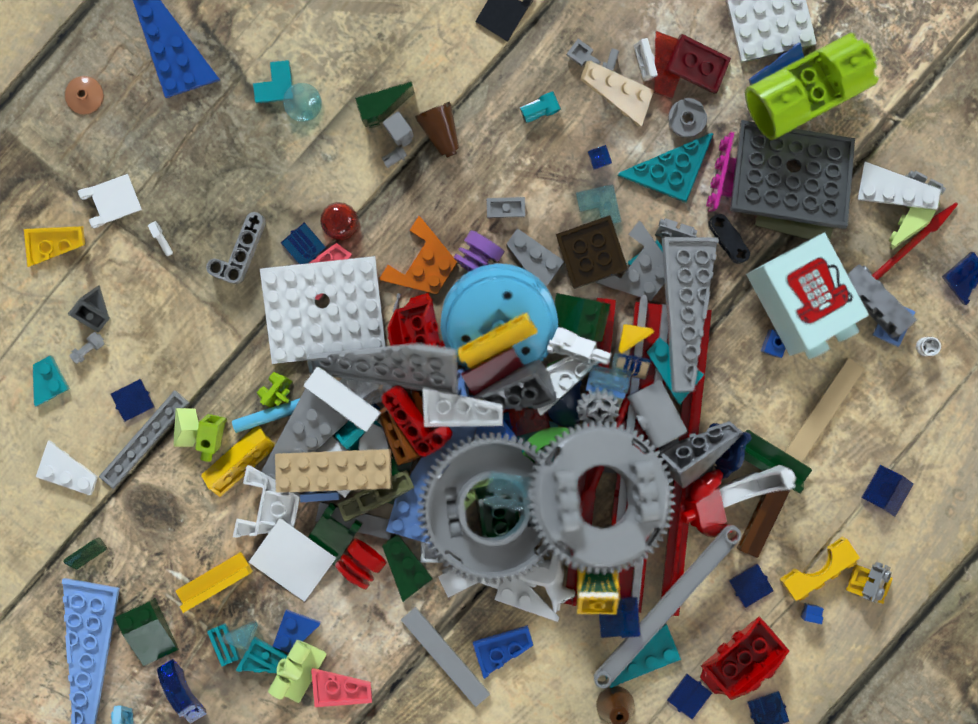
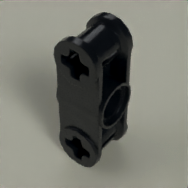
[708,214,750,264]

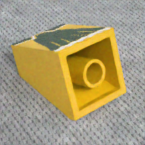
[577,564,619,614]

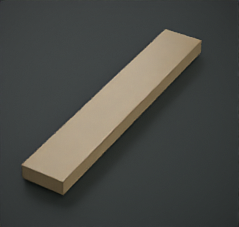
[784,358,865,462]

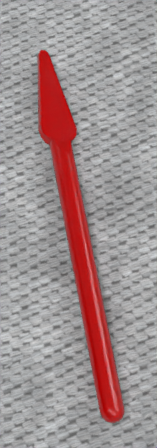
[872,202,958,280]
[579,396,630,520]

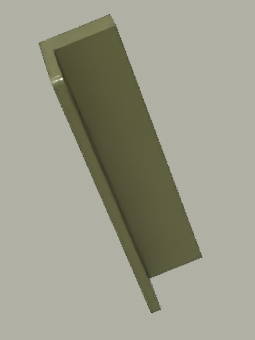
[754,215,835,241]

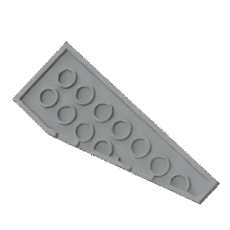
[307,344,459,395]

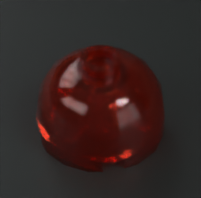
[320,202,359,241]

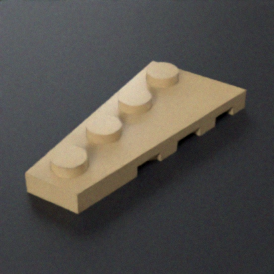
[580,61,654,127]

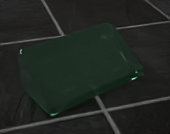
[63,537,107,569]

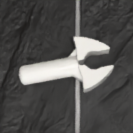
[148,221,173,256]

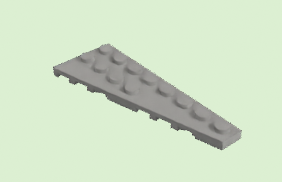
[662,237,719,392]

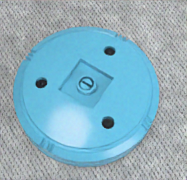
[441,264,558,370]

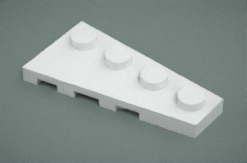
[423,387,503,427]

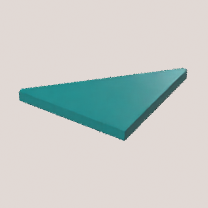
[618,133,714,203]

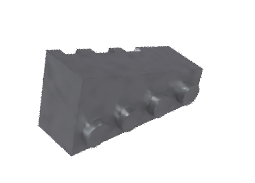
[847,264,917,338]

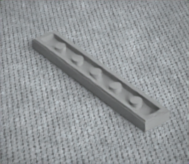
[99,390,190,489]
[401,607,490,707]

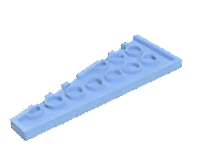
[62,578,120,724]

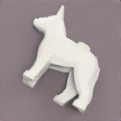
[518,541,576,613]

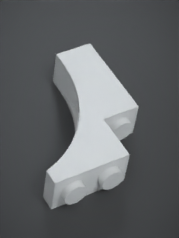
[717,465,795,508]

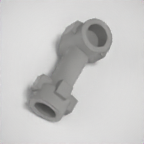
[69,332,105,364]

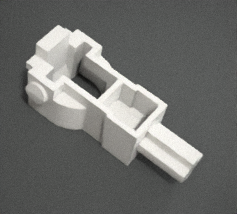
[547,328,611,365]

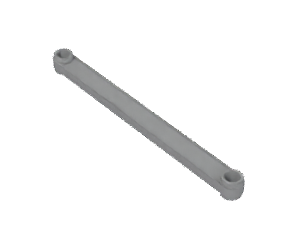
[594,525,741,688]

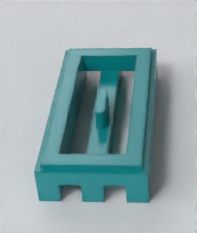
[207,623,240,667]

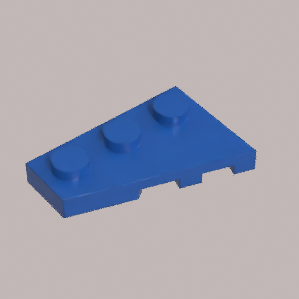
[473,625,534,679]

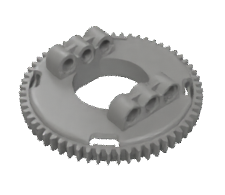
[526,421,675,574]
[417,432,559,584]

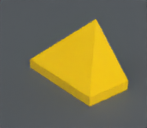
[618,324,654,354]

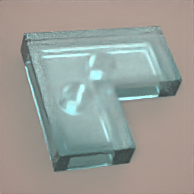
[575,184,622,224]
[589,353,633,393]

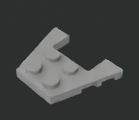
[596,221,665,301]

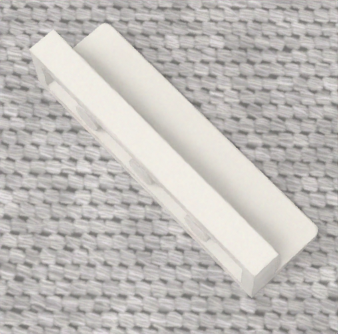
[304,367,382,431]

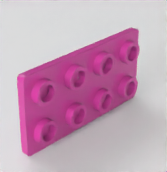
[706,132,736,213]

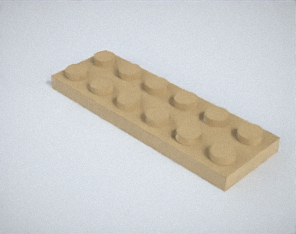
[275,449,392,493]

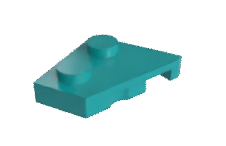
[33,356,70,407]
[236,637,288,673]

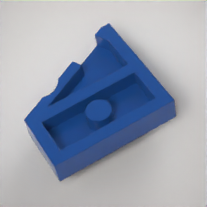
[272,609,321,653]

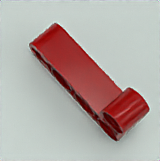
[382,385,453,457]

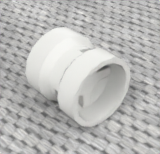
[916,337,941,356]

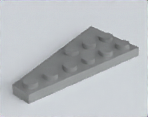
[261,388,349,480]

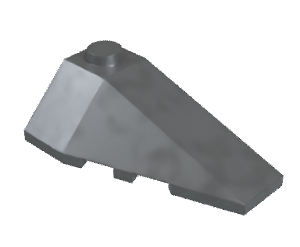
[471,359,557,411]
[657,421,742,488]

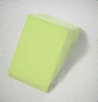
[173,408,199,447]

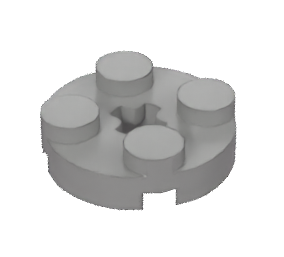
[668,98,707,138]

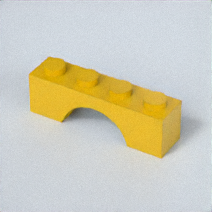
[780,537,860,601]

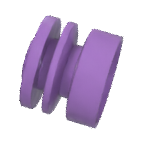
[453,230,505,272]

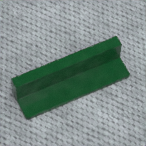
[744,430,812,494]

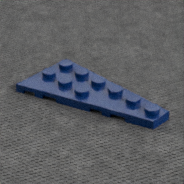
[133,0,220,98]

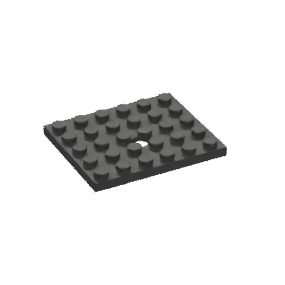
[730,120,855,229]

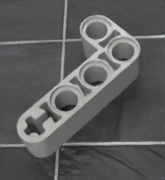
[206,212,266,284]

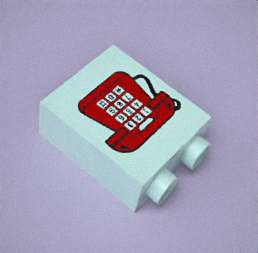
[746,232,869,359]

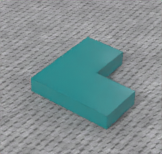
[253,60,294,104]

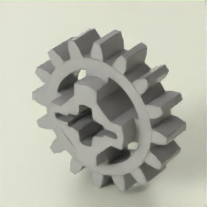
[576,387,620,425]

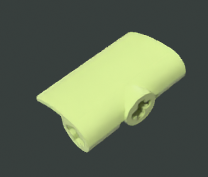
[268,640,327,703]

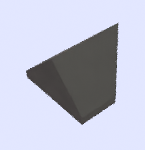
[68,285,110,333]

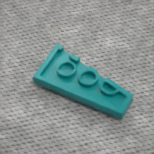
[605,623,681,688]

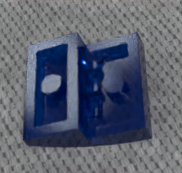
[598,597,641,638]

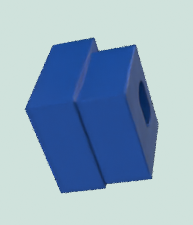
[801,603,824,625]

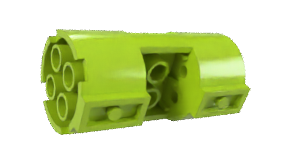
[745,33,878,140]

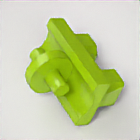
[257,372,293,408]

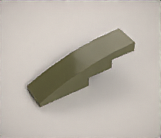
[337,470,414,522]

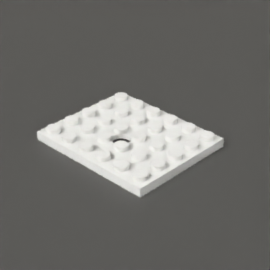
[260,256,386,364]

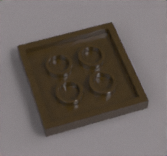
[556,215,629,289]

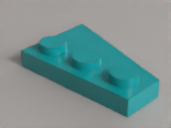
[646,337,704,405]

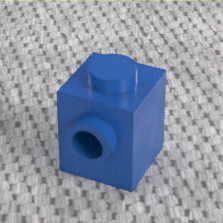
[761,329,786,358]

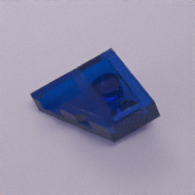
[942,252,978,305]

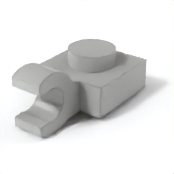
[567,39,601,67]

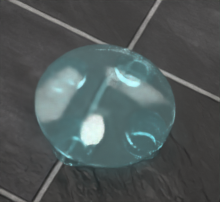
[283,83,322,122]

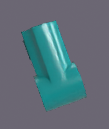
[520,91,561,124]

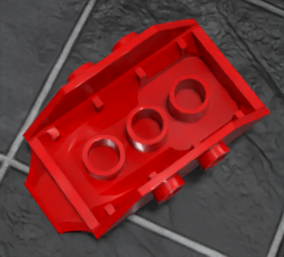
[387,293,446,348]
[700,616,790,700]

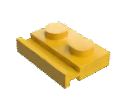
[845,564,893,604]

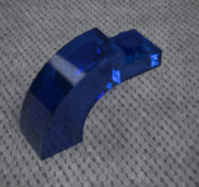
[157,659,207,724]

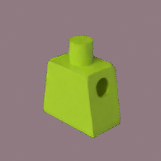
[195,414,226,462]

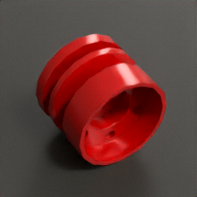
[335,538,387,590]

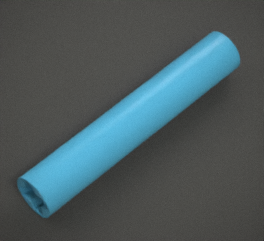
[232,398,300,433]

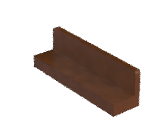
[737,489,790,558]

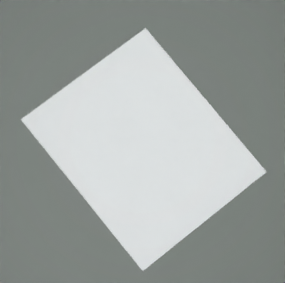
[249,518,336,602]

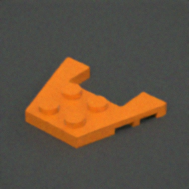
[379,216,458,294]

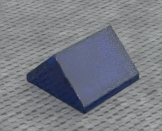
[861,465,914,517]

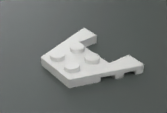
[233,465,300,538]

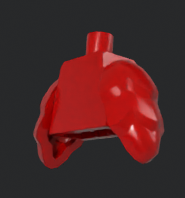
[680,469,734,538]

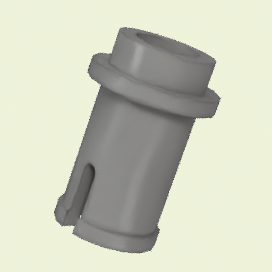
[382,146,407,168]

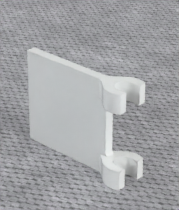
[78,174,142,228]

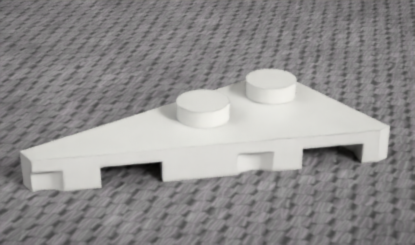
[495,575,559,622]

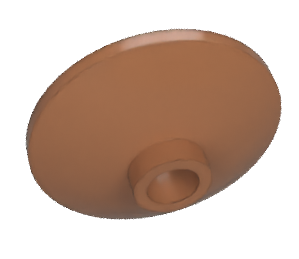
[65,76,104,115]

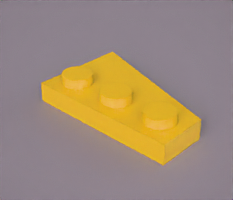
[24,226,85,267]

